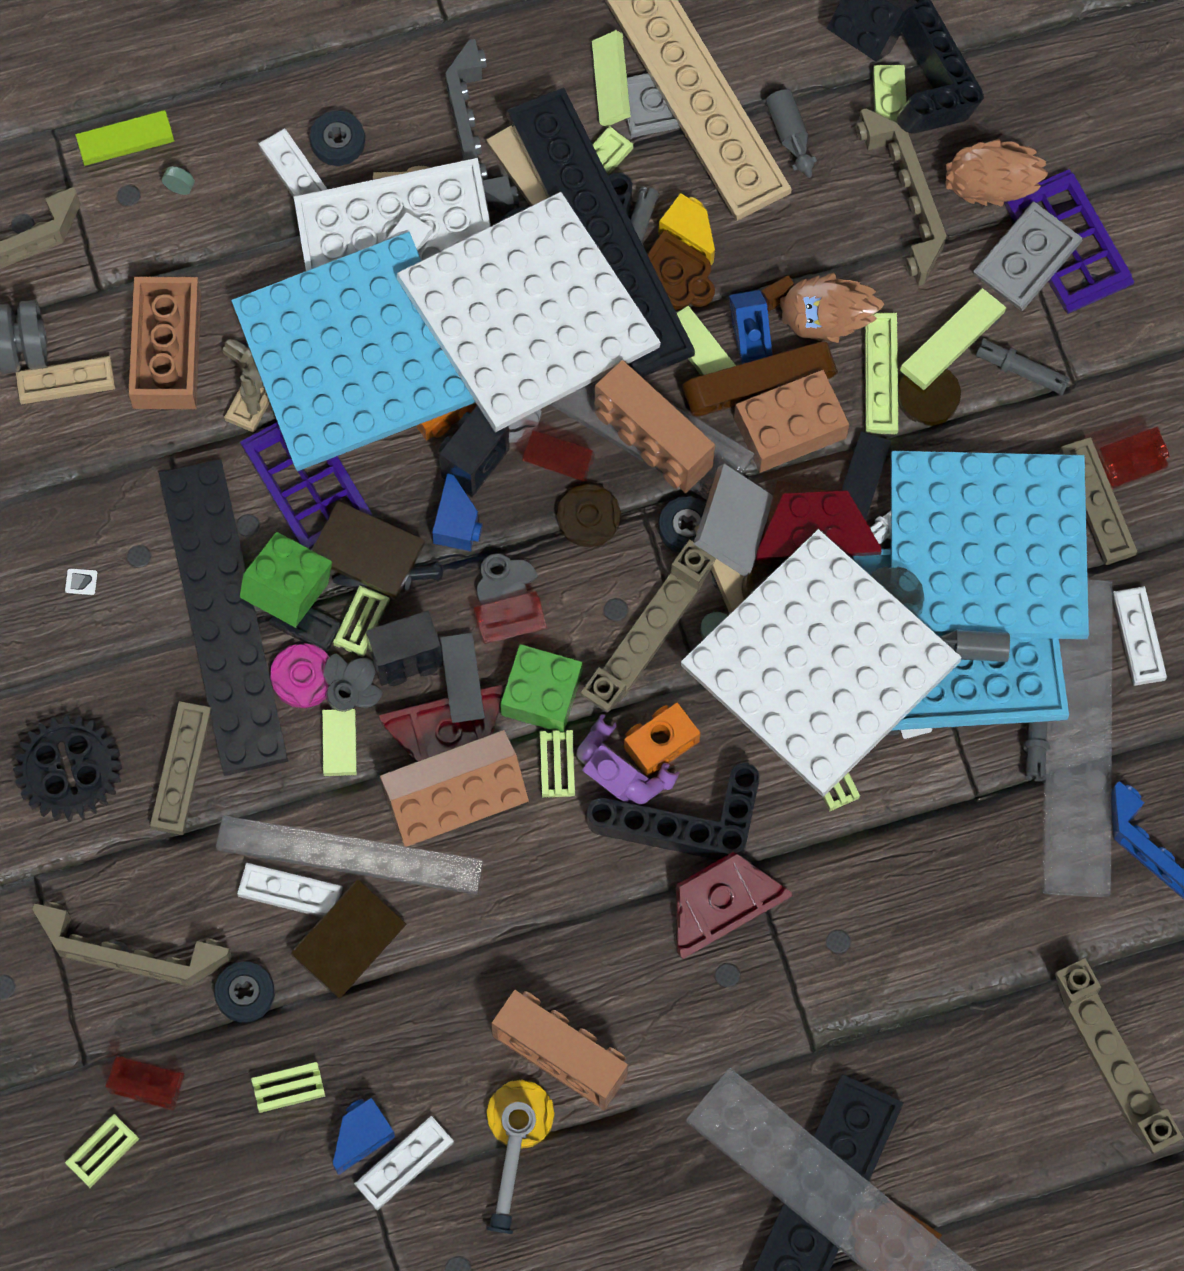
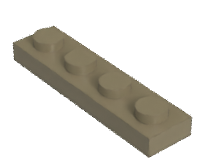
[1060,437,1137,565]
[150,701,211,835]

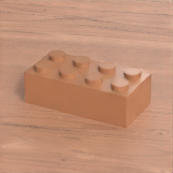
[129,277,201,409]
[594,360,715,493]
[380,730,529,847]
[492,990,628,1111]

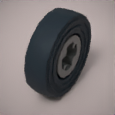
[310,111,366,166]
[214,962,275,1022]

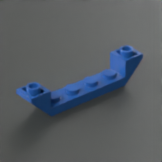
[1110,781,1184,899]

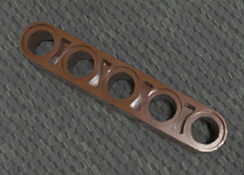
[682,342,838,417]

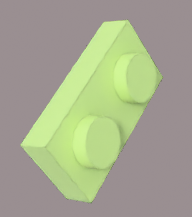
[873,65,906,123]

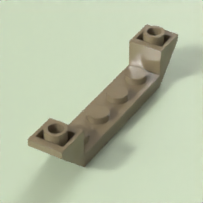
[855,108,947,286]
[0,187,80,269]
[580,539,716,712]
[33,902,232,987]
[1055,958,1184,1154]

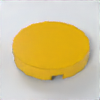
[487,1080,554,1149]

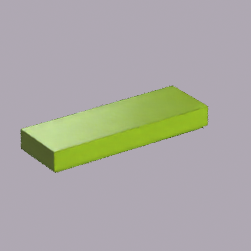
[75,110,174,166]

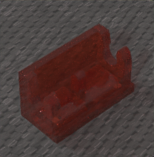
[1098,426,1170,489]
[522,430,595,482]
[473,591,547,644]
[105,1056,185,1111]

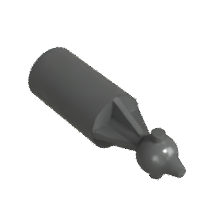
[766,89,817,178]
[940,630,1010,662]

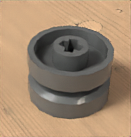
[0,300,48,374]

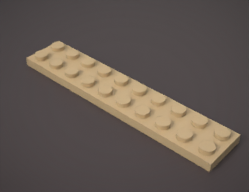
[605,0,791,221]

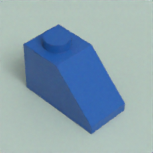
[729,290,773,364]
[432,474,483,552]
[333,1098,395,1175]

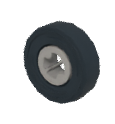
[658,496,706,553]

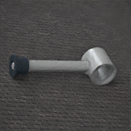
[486,1102,536,1234]

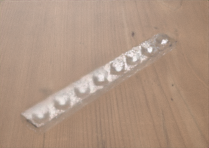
[216,815,483,895]

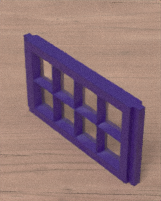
[1004,169,1134,314]
[240,422,373,550]

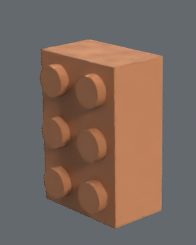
[734,370,850,473]

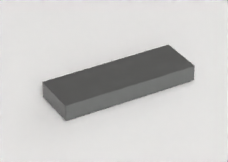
[440,633,485,723]

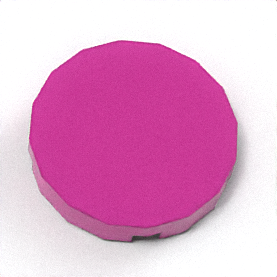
[270,643,330,708]

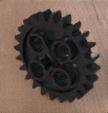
[13,715,122,822]

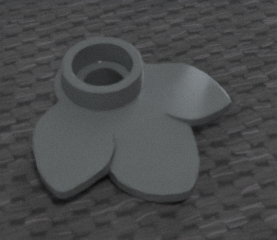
[477,553,538,611]
[323,654,383,712]

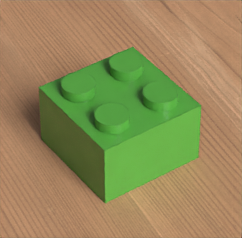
[240,532,332,628]
[501,644,583,732]

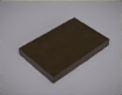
[312,501,425,599]
[290,879,407,999]

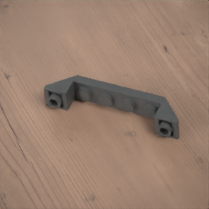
[445,39,519,215]

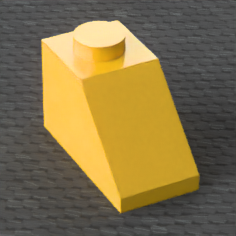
[659,193,715,265]

